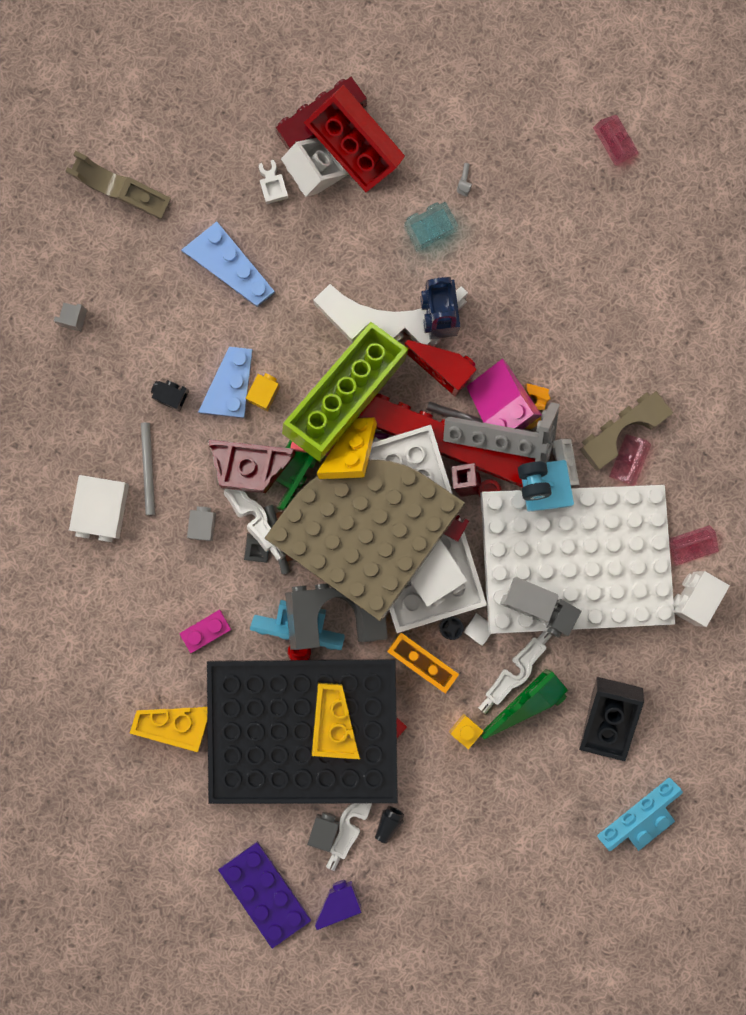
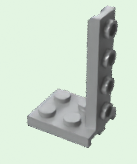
[443,402,560,464]

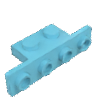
[250,600,345,650]
[597,778,683,851]

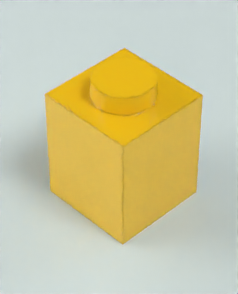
[245,373,280,411]
[449,714,484,750]

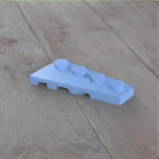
[181,221,275,307]

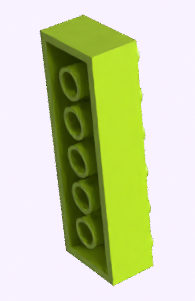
[282,322,408,462]

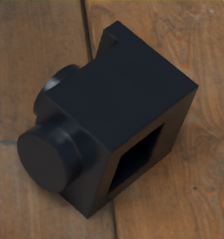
[151,380,189,412]

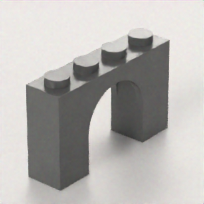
[285,584,388,650]

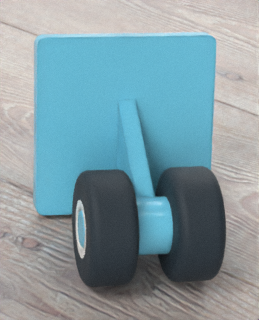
[518,460,574,512]

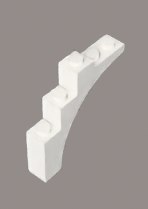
[313,284,468,347]

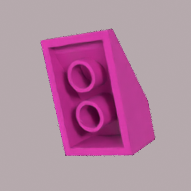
[466,359,542,430]

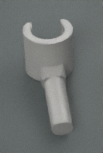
[457,163,472,197]

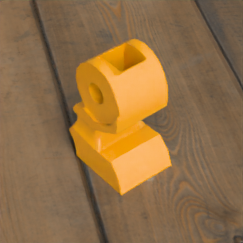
[525,383,550,429]

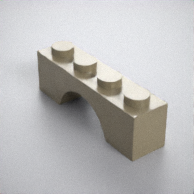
[579,391,673,471]

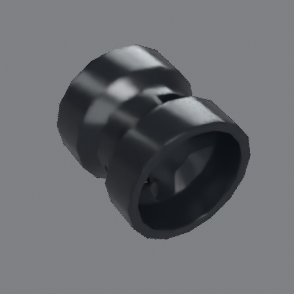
[439,616,464,640]

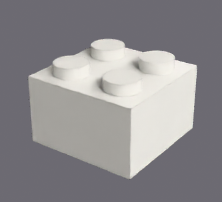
[672,571,730,627]

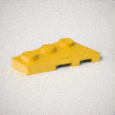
[317,417,377,479]
[312,683,360,759]
[130,707,207,753]

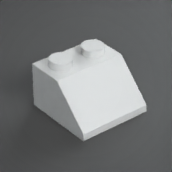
[281,138,349,197]

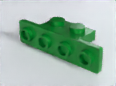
[276,440,317,511]

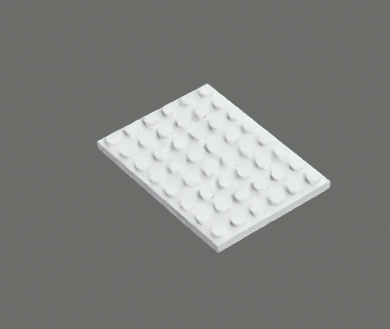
[480,485,675,634]

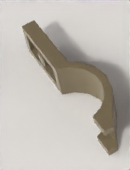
[65,150,171,220]

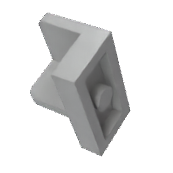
[500,577,559,622]

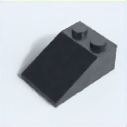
[579,677,644,761]

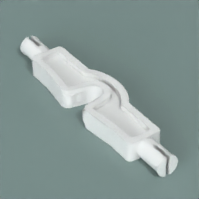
[224,489,286,561]
[478,631,552,714]
[326,803,372,871]

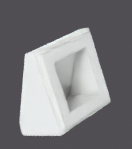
[463,613,490,646]

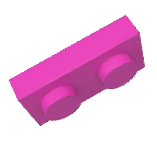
[179,610,232,654]

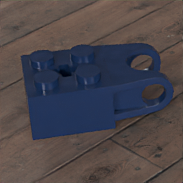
[420,277,460,339]

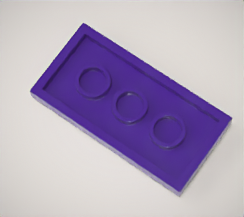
[218,841,311,949]

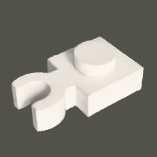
[259,160,288,204]

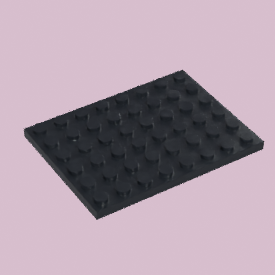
[207,659,398,804]

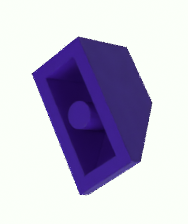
[315,880,362,930]

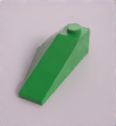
[480,669,568,740]

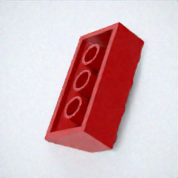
[304,85,405,193]

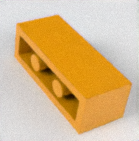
[387,632,459,694]

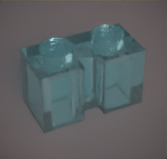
[404,202,458,252]

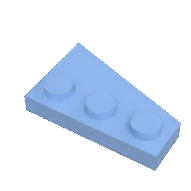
[198,347,253,418]

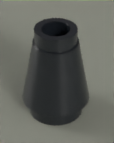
[375,806,404,844]

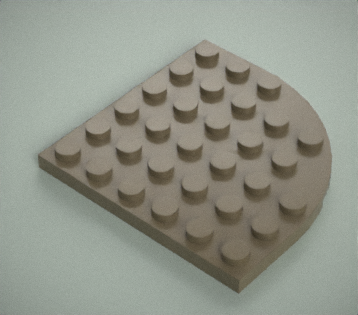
[265,460,465,622]

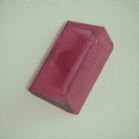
[593,115,639,166]
[609,434,651,486]
[669,525,719,566]

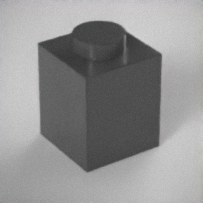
[307,812,339,852]

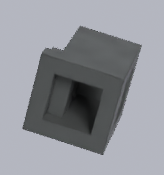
[546,599,582,638]

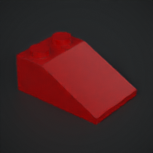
[405,340,477,397]

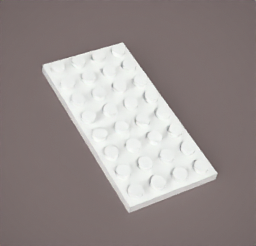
[369,425,487,633]

